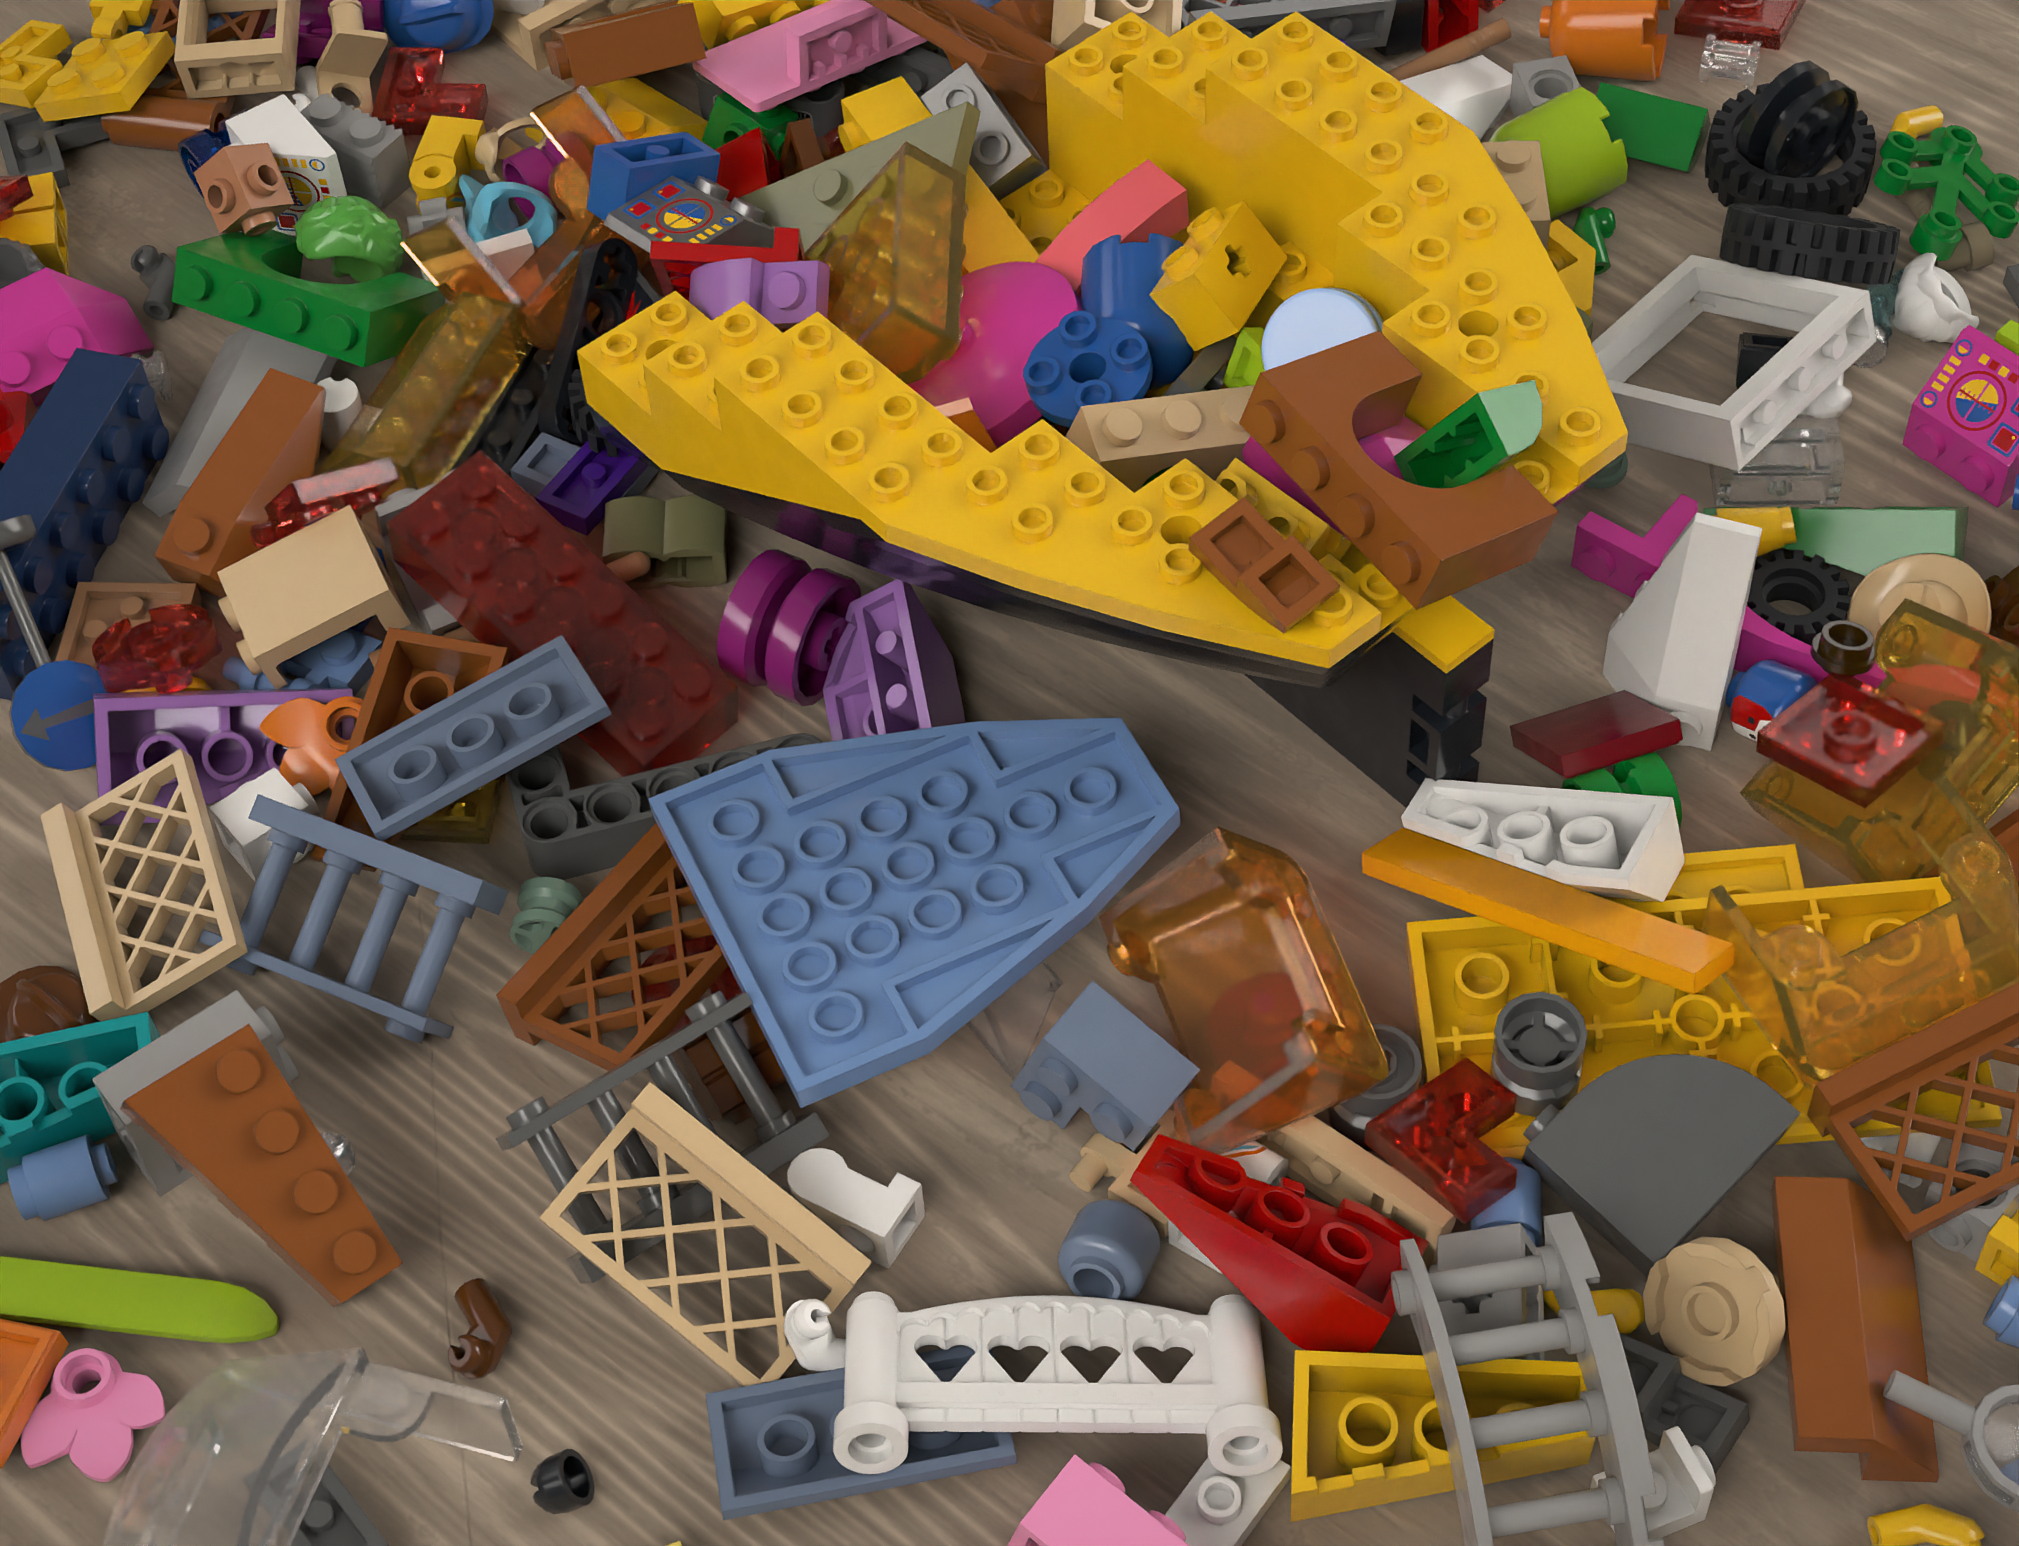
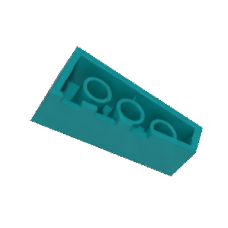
[0,1012,161,1184]

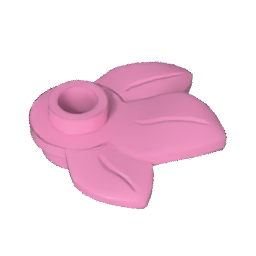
[21,1348,165,1482]

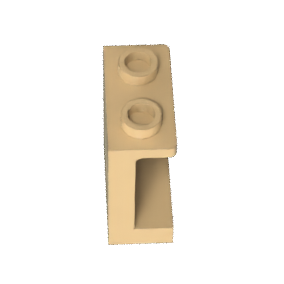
[217,504,411,689]

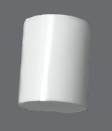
[317,377,370,455]

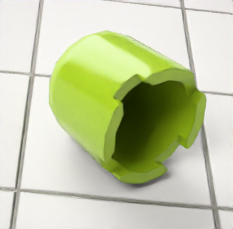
[1489,87,1628,219]

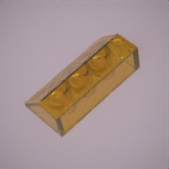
[314,291,527,504]

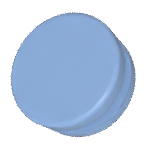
[1261,288,1384,371]

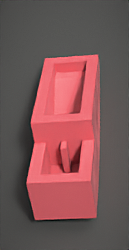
[1034,159,1189,298]

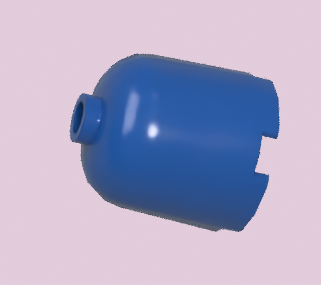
[1080,233,1194,391]

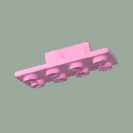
[693,0,928,112]

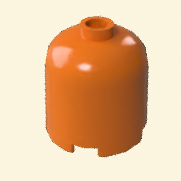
[1539,0,1670,82]

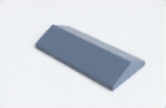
[335,635,611,841]
[705,1345,1017,1520]

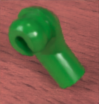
[1573,206,1616,276]

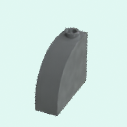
[1522,1054,1800,1278]

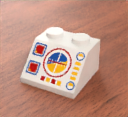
[225,94,347,235]

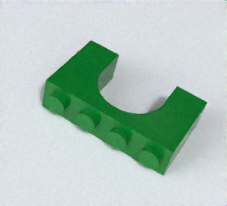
[172,229,447,367]

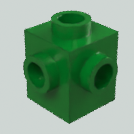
[702,92,799,163]

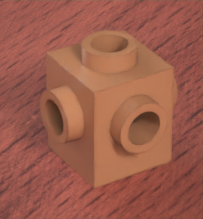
[194,143,294,237]

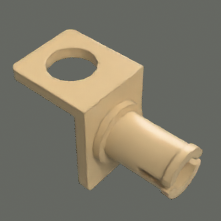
[315,0,388,117]

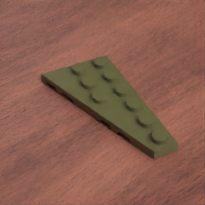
[730,101,981,280]

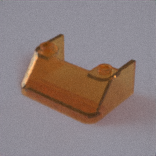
[400,84,650,350]

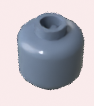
[1058,1199,1161,1301]

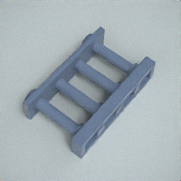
[198,794,509,1044]

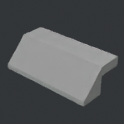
[142,327,338,517]

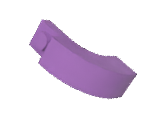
[689,258,830,329]

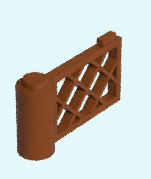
[101,0,270,155]

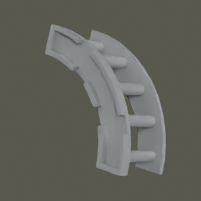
[1391,1211,1664,1546]

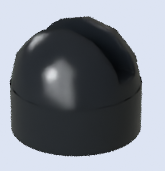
[530,1449,594,1514]

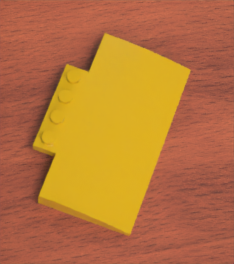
[1406,844,2002,1173]

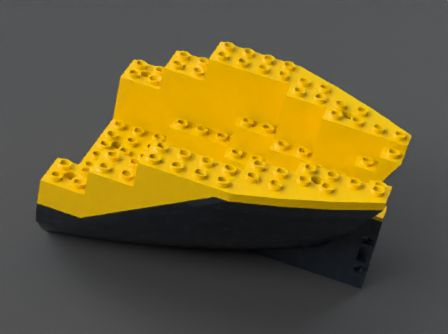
[577,11,1628,808]

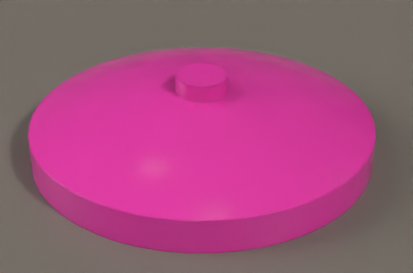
[874,262,1082,448]

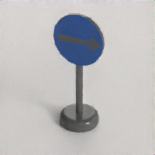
[0,514,117,772]

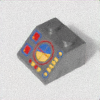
[604,176,775,253]

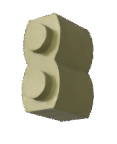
[602,494,729,590]

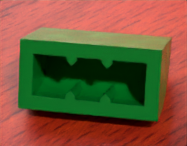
[1596,82,1711,173]
[1394,380,1543,488]

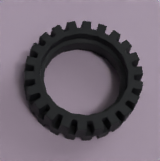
[1704,83,1877,216]
[1719,203,1900,285]

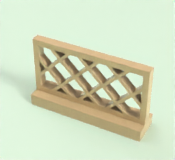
[40,748,248,1021]
[539,1082,872,1386]

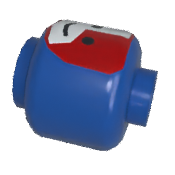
[1726,659,1827,752]

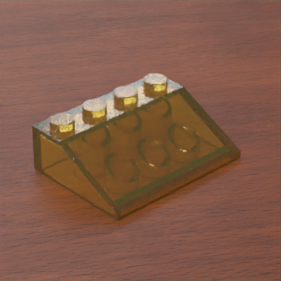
[805,141,968,384]

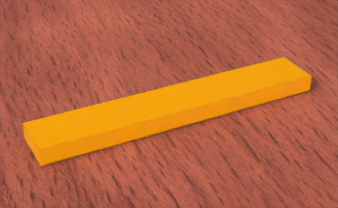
[1362,827,1735,995]

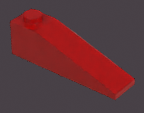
[1130,1134,1429,1353]

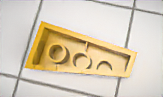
[1290,1350,1596,1522]

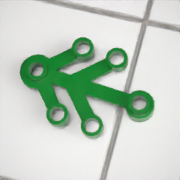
[1873,125,2019,261]

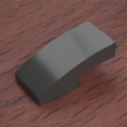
[1619,1333,1750,1474]

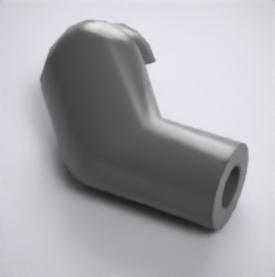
[131,245,175,321]

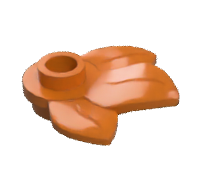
[259,696,364,797]

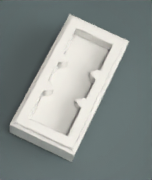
[1165,1457,1291,1546]

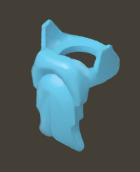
[459,174,558,256]

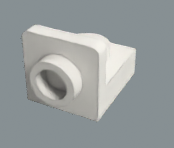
[1590,1426,1716,1539]

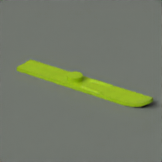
[0,1256,280,1343]

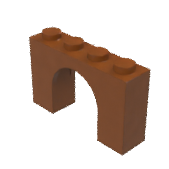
[544,0,707,90]
[1239,331,1559,610]

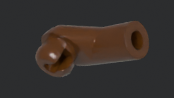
[448,1278,512,1380]

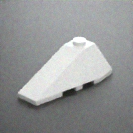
[1602,512,1762,751]

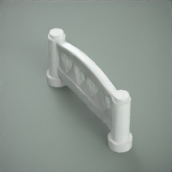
[833,1291,1283,1477]

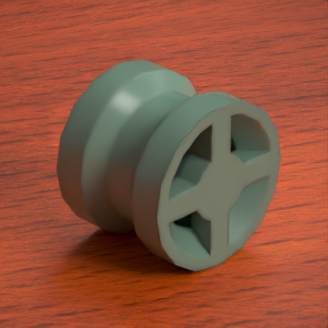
[510,877,584,954]

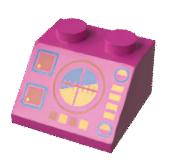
[1902,325,2019,508]

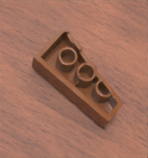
[120,1024,403,1307]

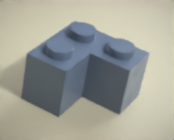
[1011,980,1201,1151]

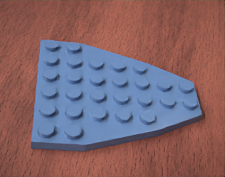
[648,718,1181,1108]

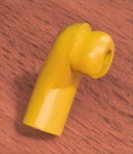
[1888,105,1943,163]
[1867,1503,1985,1546]

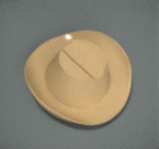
[1846,553,1992,667]

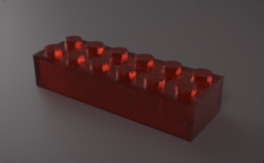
[387,450,738,777]

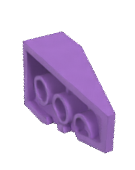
[93,688,354,826]

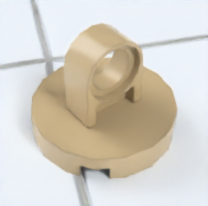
[1643,1236,1786,1386]

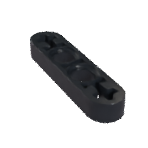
[537,238,638,445]

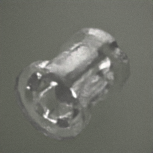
[1698,33,1762,89]

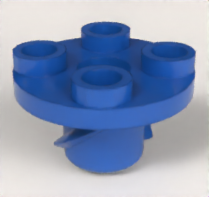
[1023,310,1153,427]

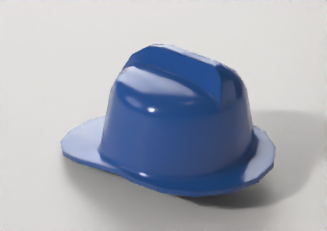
[383,0,494,57]

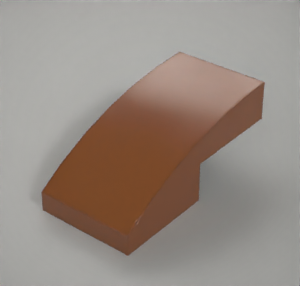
[1188,497,1340,633]

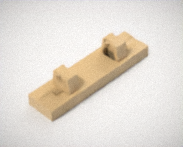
[1209,1062,1458,1270]

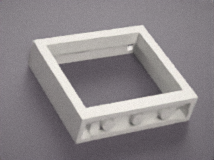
[1592,255,1876,471]

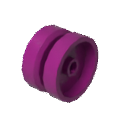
[716,549,861,706]

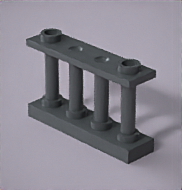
[496,990,830,1284]

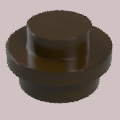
[1810,620,1877,678]

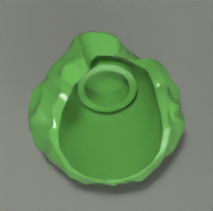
[294,196,404,282]

